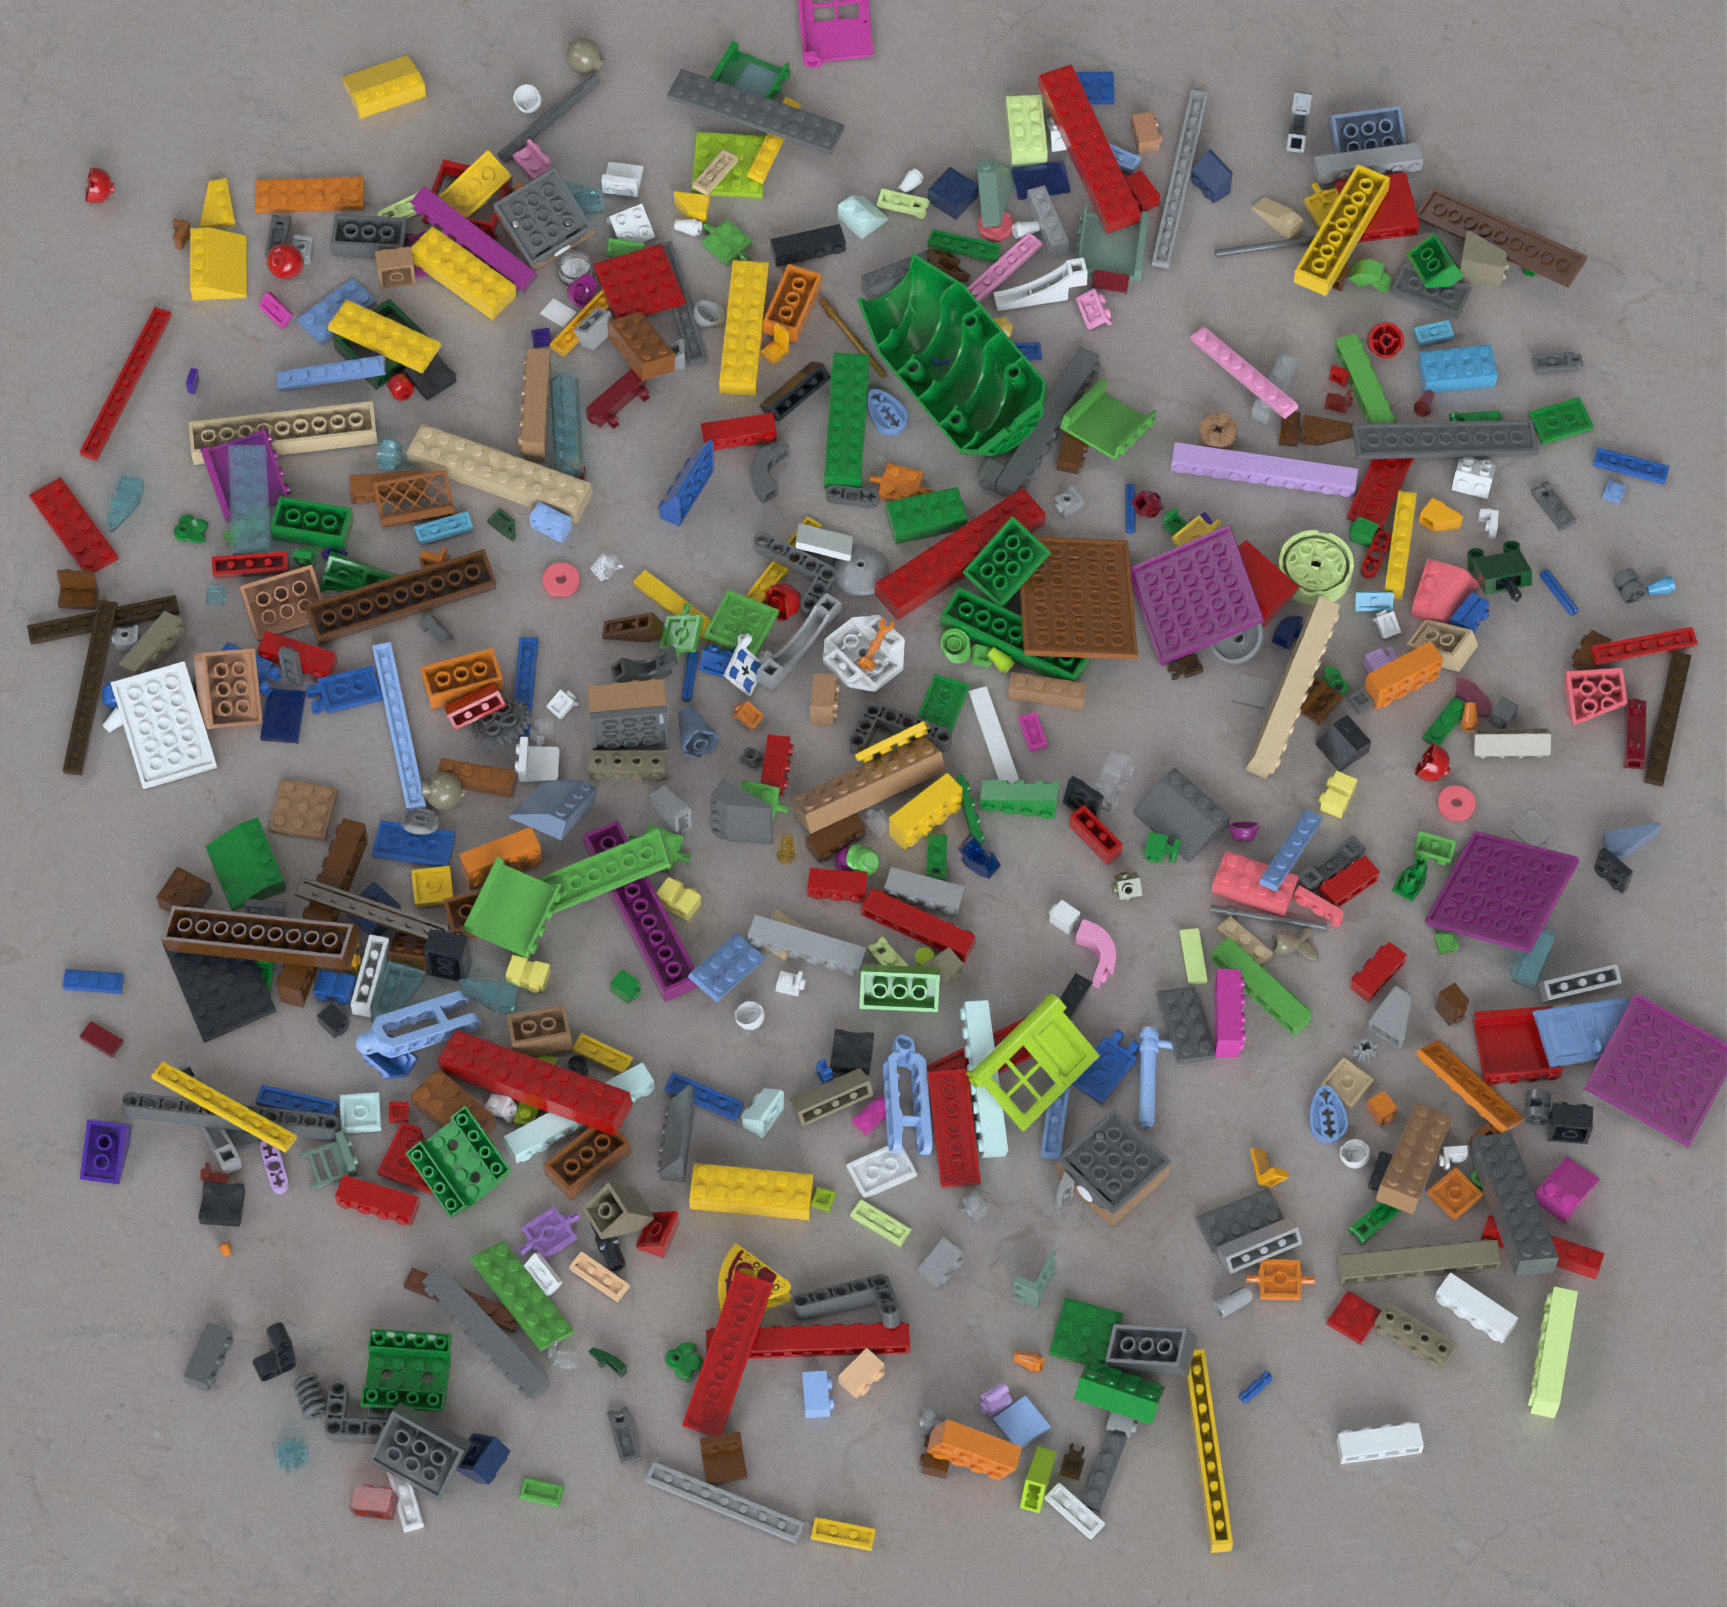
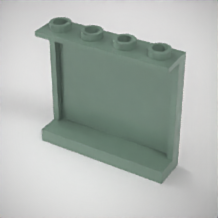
[1074,205,1149,281]

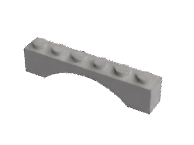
[757,593,841,691]
[177,1062,242,1177]

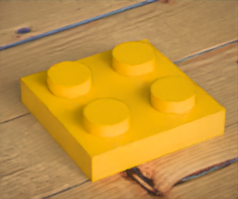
[411,866,453,908]

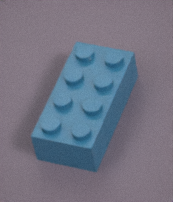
[1417,344,1498,395]

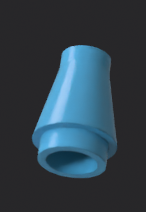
[1646,576,1675,596]

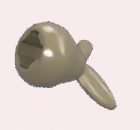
[1271,927,1318,961]

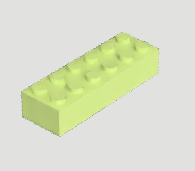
[1528,1287,1578,1418]

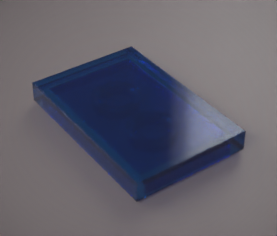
[1011,160,1071,200]
[260,688,306,744]

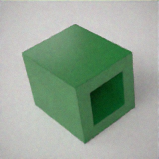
[1348,516,1379,548]
[610,969,641,1004]

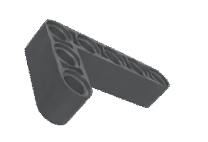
[753,531,836,618]
[849,701,952,755]
[793,1274,901,1328]
[325,1379,388,1444]

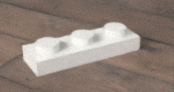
[1045,1483,1105,1540]

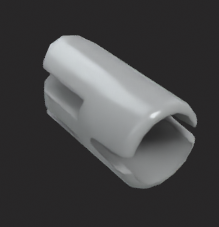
[1213,1287,1253,1318]

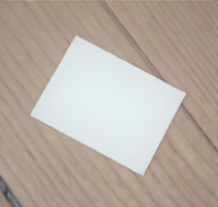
[540,298,577,328]

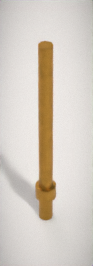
[818,297,887,379]

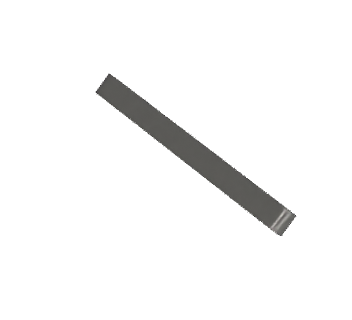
[122,1092,340,1141]

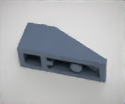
[1601,822,1661,860]

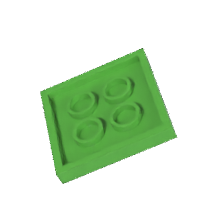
[704,590,779,657]

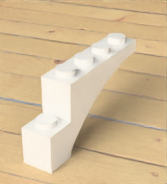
[993,258,1088,311]

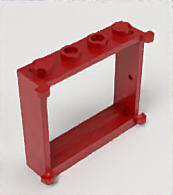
[422,159,514,240]

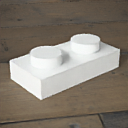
[524,1252,563,1296]

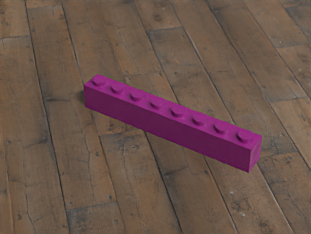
[410,186,538,292]

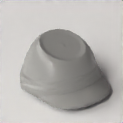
[693,299,726,327]

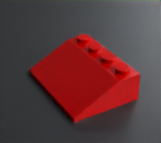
[1238,540,1300,629]

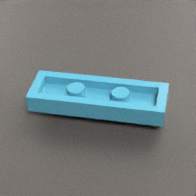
[414,511,473,545]

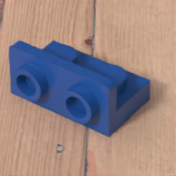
[699,644,735,679]

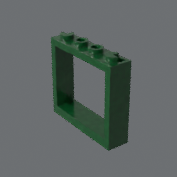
[333,298,429,390]

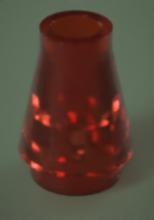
[1414,390,1435,417]

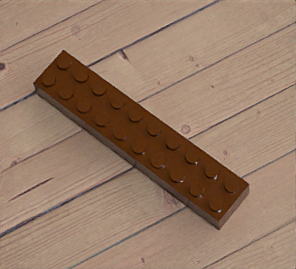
[305,549,496,646]
[276,818,368,1008]
[161,906,360,970]

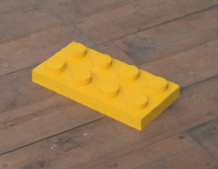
[438,150,513,218]
[855,721,931,763]

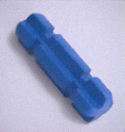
[1239,1371,1273,1404]

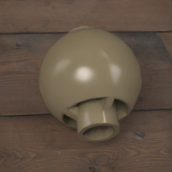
[565,38,605,73]
[421,772,465,810]

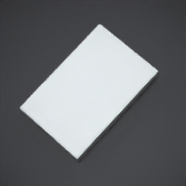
[795,523,853,561]
[846,1146,917,1200]

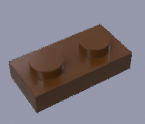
[1279,411,1301,447]

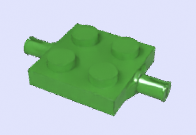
[701,219,753,266]
[659,603,703,660]
[741,779,790,824]
[628,824,691,873]

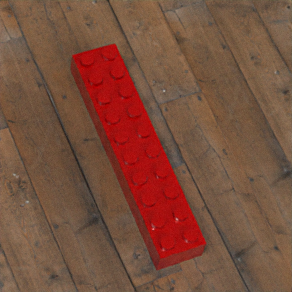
[1037,64,1141,234]
[875,488,1046,621]
[437,1029,633,1136]

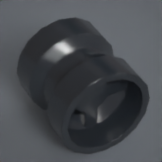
[568,1055,588,1076]

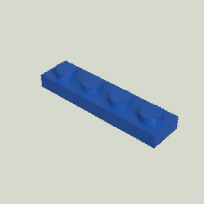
[1593,447,1670,485]
[664,1072,744,1122]
[256,1084,338,1115]

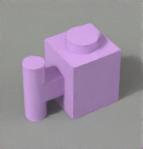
[1363,647,1398,673]
[979,1383,1012,1419]

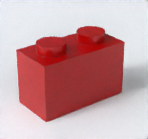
[1125,170,1160,214]

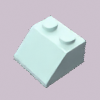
[838,195,888,239]
[741,1088,784,1139]

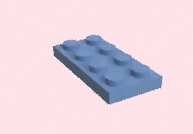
[297,278,377,345]
[688,932,766,1002]

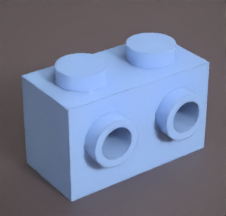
[529,502,572,543]

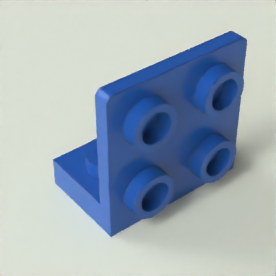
[361,1034,419,1079]

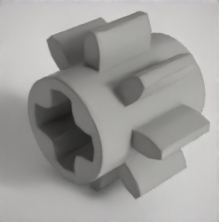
[1353,1037,1377,1063]

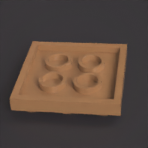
[268,779,338,841]

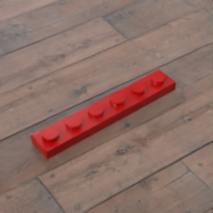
[1590,627,1698,665]

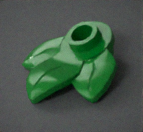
[173,514,209,543]
[1317,665,1348,696]
[665,1342,704,1381]

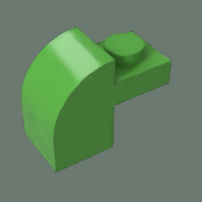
[1348,259,1392,293]

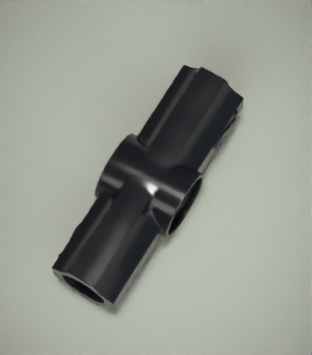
[590,1222,626,1272]

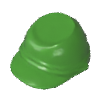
[939,628,971,664]
[846,844,880,876]

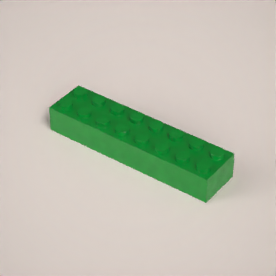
[824,352,870,489]
[940,587,1091,682]

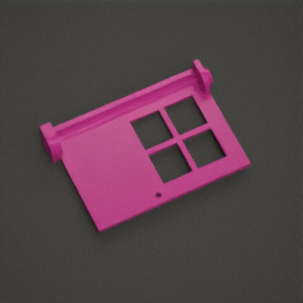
[798,0,874,68]

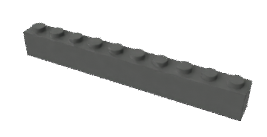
[995,346,1101,498]

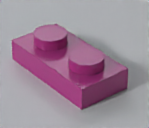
[258,292,294,328]
[1018,712,1048,752]
[852,1095,886,1136]

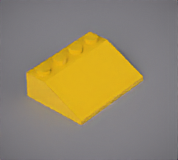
[341,55,426,119]
[190,227,247,300]

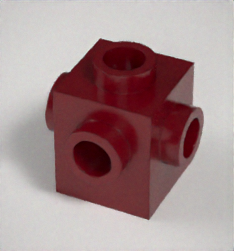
[1131,490,1164,518]

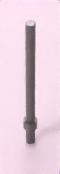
[1215,235,1316,257]
[1210,905,1327,931]

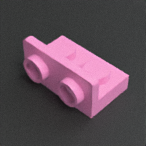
[513,139,551,181]
[1076,288,1112,330]

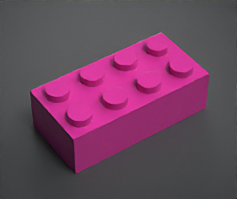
[1214,969,1245,1058]

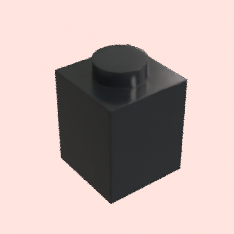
[317,1003,349,1039]

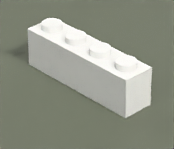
[351,935,390,1017]
[1435,1273,1518,1343]
[1336,1422,1424,1464]

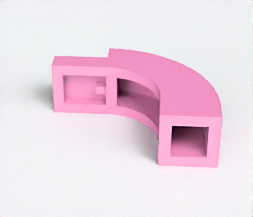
[1075,919,1116,989]

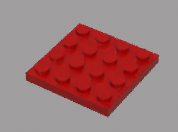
[593,244,685,320]

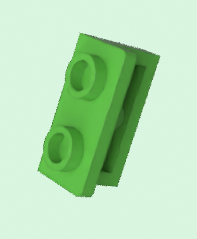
[1413,831,1456,866]

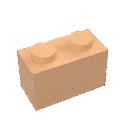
[838,1348,884,1398]

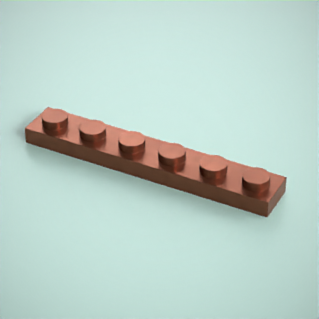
[404,1268,518,1333]

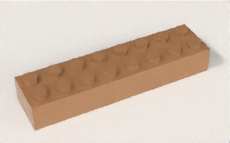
[790,737,946,834]

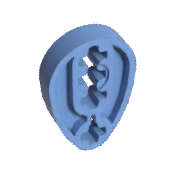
[867,389,908,435]
[1309,1085,1348,1143]

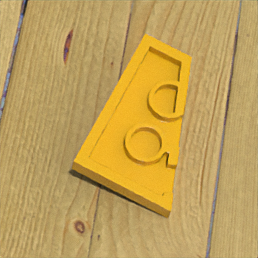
[199,178,235,229]

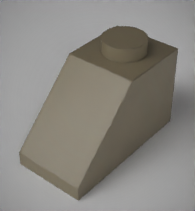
[920,947,963,983]

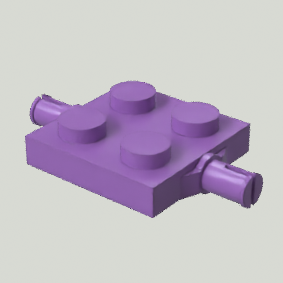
[518,1206,580,1260]

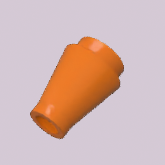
[1460,702,1479,732]
[1013,1351,1045,1373]

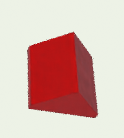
[636,1211,679,1258]

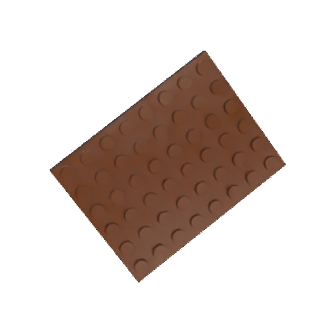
[1020,536,1138,660]

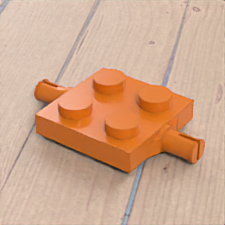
[869,463,932,501]
[1246,1259,1315,1301]

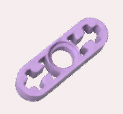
[260,1141,289,1194]

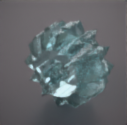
[376,439,403,471]
[274,1436,309,1473]

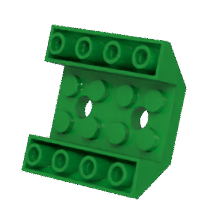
[405,1105,512,1218]
[361,1329,452,1412]

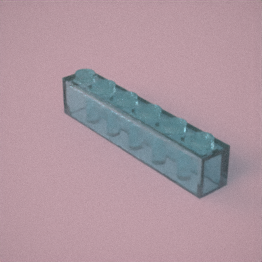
[550,373,584,478]

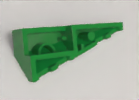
[320,551,399,592]

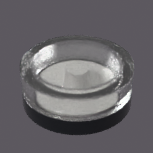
[557,250,594,286]

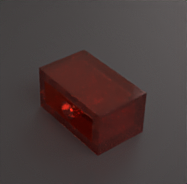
[349,1484,399,1520]

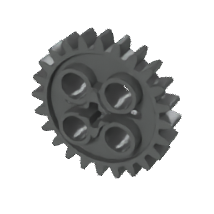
[471,698,532,749]

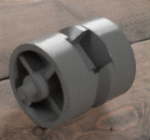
[1612,568,1646,604]
[1524,1089,1551,1126]

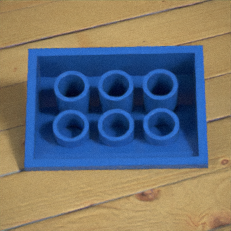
[658,440,714,527]

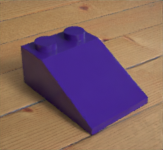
[80,1119,132,1184]

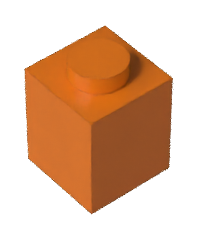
[1366,1090,1398,1126]

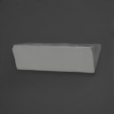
[1055,1172,1074,1209]

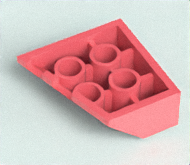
[1410,559,1479,624]
[1563,668,1627,726]

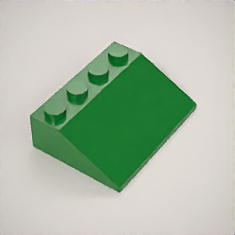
[962,516,1051,607]
[205,817,286,911]

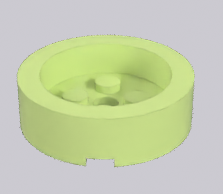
[1278,530,1354,606]

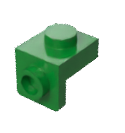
[1162,508,1188,536]
[292,546,318,567]

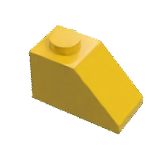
[674,191,710,224]

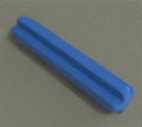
[1125,483,1136,534]
[1540,569,1579,616]
[681,651,699,702]

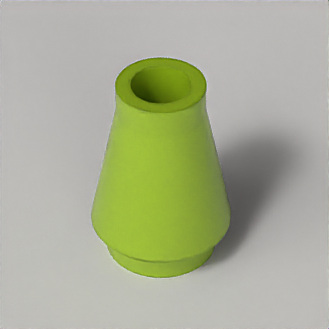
[987,646,1015,673]

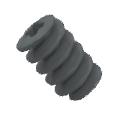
[293,1373,327,1420]

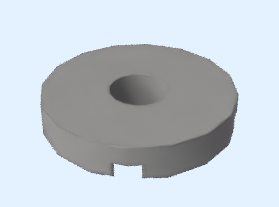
[401,808,440,834]

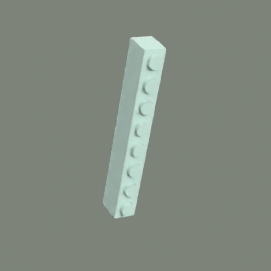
[960,1000,1008,1158]
[504,1062,655,1163]

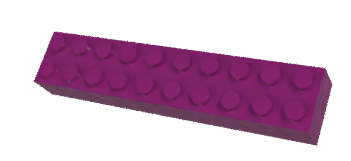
[583,820,699,1002]

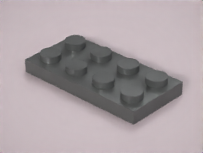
[1391,262,1472,319]
[1156,987,1216,1063]
[1196,1188,1284,1253]

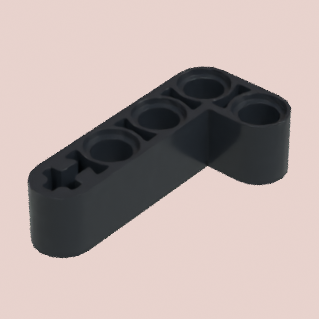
[252,1322,296,1381]

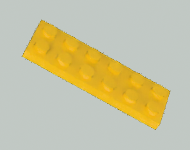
[328,299,441,374]

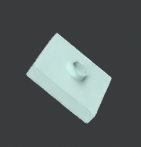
[340,1092,381,1134]

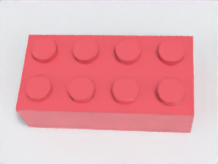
[1211,850,1299,916]

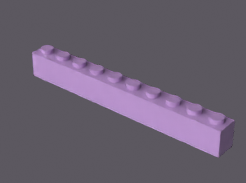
[1171,442,1358,497]

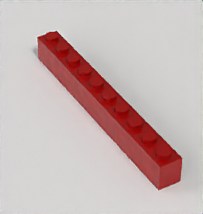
[706,1321,910,1359]

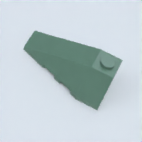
[976,159,1013,227]

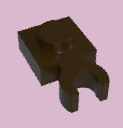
[1167,654,1203,680]
[1059,1443,1085,1481]

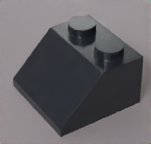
[1316,714,1371,772]

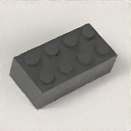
[331,214,408,259]
[1105,1324,1197,1376]

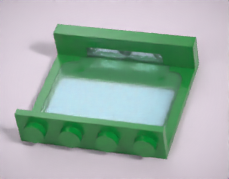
[710,40,791,101]

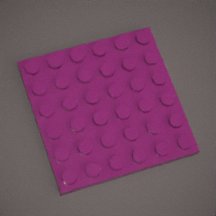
[1130,525,1265,666]
[1425,830,1579,953]
[1583,992,1727,1148]

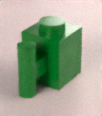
[1144,832,1181,864]

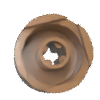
[1199,412,1237,450]

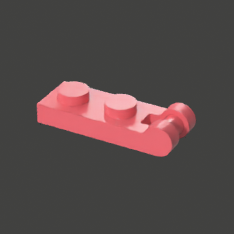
[1294,885,1344,927]

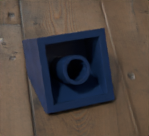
[1191,149,1233,204]
[457,1433,511,1485]

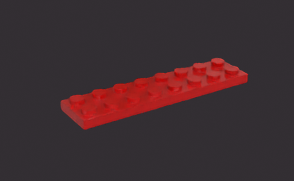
[682,1271,774,1436]

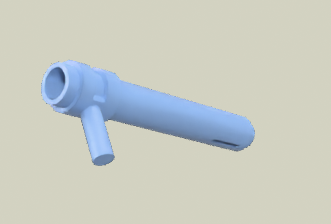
[1138,1026,1173,1130]

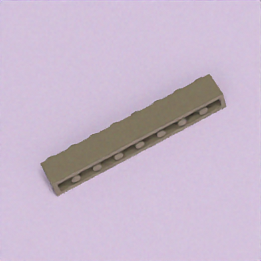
[1336,1239,1501,1286]

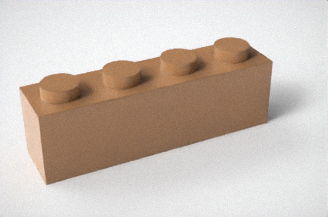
[1008,672,1087,711]

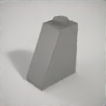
[649,785,692,835]
[1368,986,1412,1049]

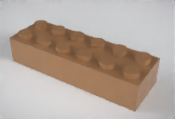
[518,349,552,462]
[1376,1103,1453,1214]

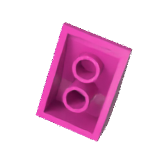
[1535,1157,1600,1224]

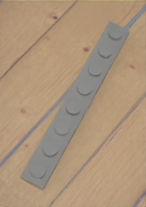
[645,1461,805,1544]

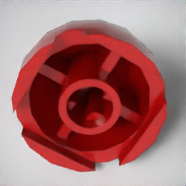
[85,167,115,203]
[266,244,304,280]
[1366,322,1404,359]
[765,583,801,621]
[1415,743,1451,782]

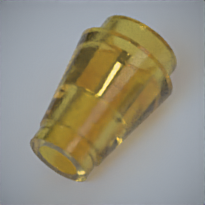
[776,835,795,864]

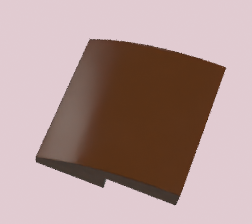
[926,248,970,281]
[1300,675,1343,725]

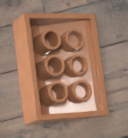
[239,565,323,641]
[193,648,263,730]

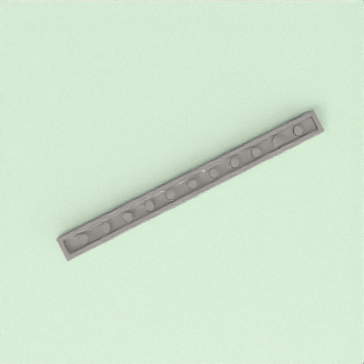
[1152,90,1209,269]

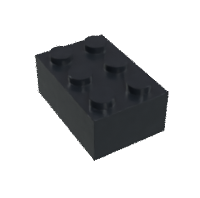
[424,929,472,984]

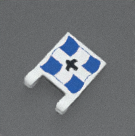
[723,633,772,696]

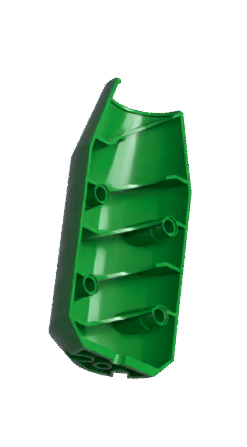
[857,253,1047,456]

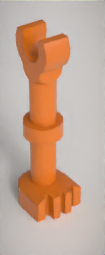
[857,617,894,672]

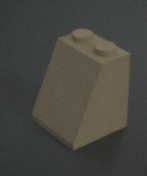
[1459,231,1510,288]
[582,1182,655,1239]

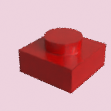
[1329,364,1350,388]
[388,1101,409,1123]

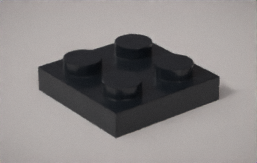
[1063,776,1104,818]
[1594,847,1633,894]

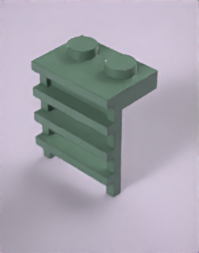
[299,1130,358,1190]
[1012,1250,1057,1308]

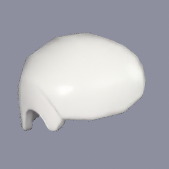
[513,84,542,114]
[735,1001,765,1030]
[1340,1139,1370,1169]

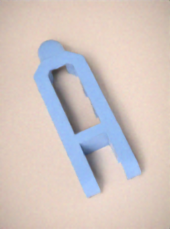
[355,991,481,1058]
[882,1035,932,1155]

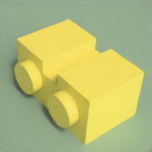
[1319,771,1358,819]
[656,877,701,921]
[506,955,551,993]

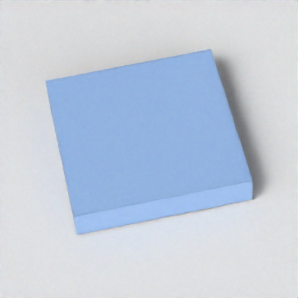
[993,1395,1050,1448]

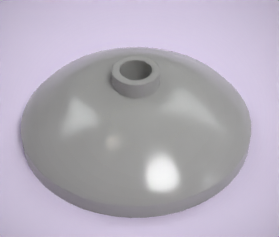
[833,547,889,598]
[1210,623,1264,664]

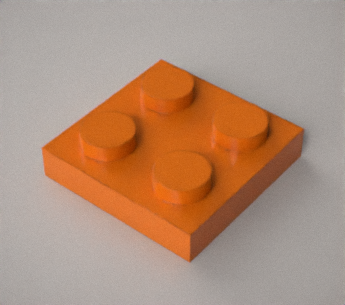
[1426,1167,1484,1222]

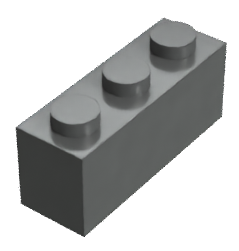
[184,1322,234,1391]

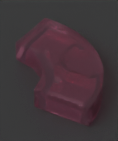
[1455,678,1492,718]

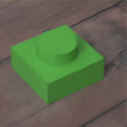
[971,644,992,668]
[1434,931,1459,955]

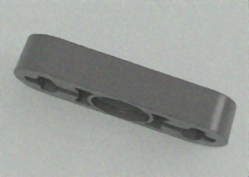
[826,485,879,508]

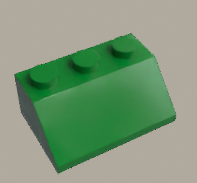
[1406,232,1464,288]

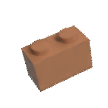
[1131,112,1162,154]

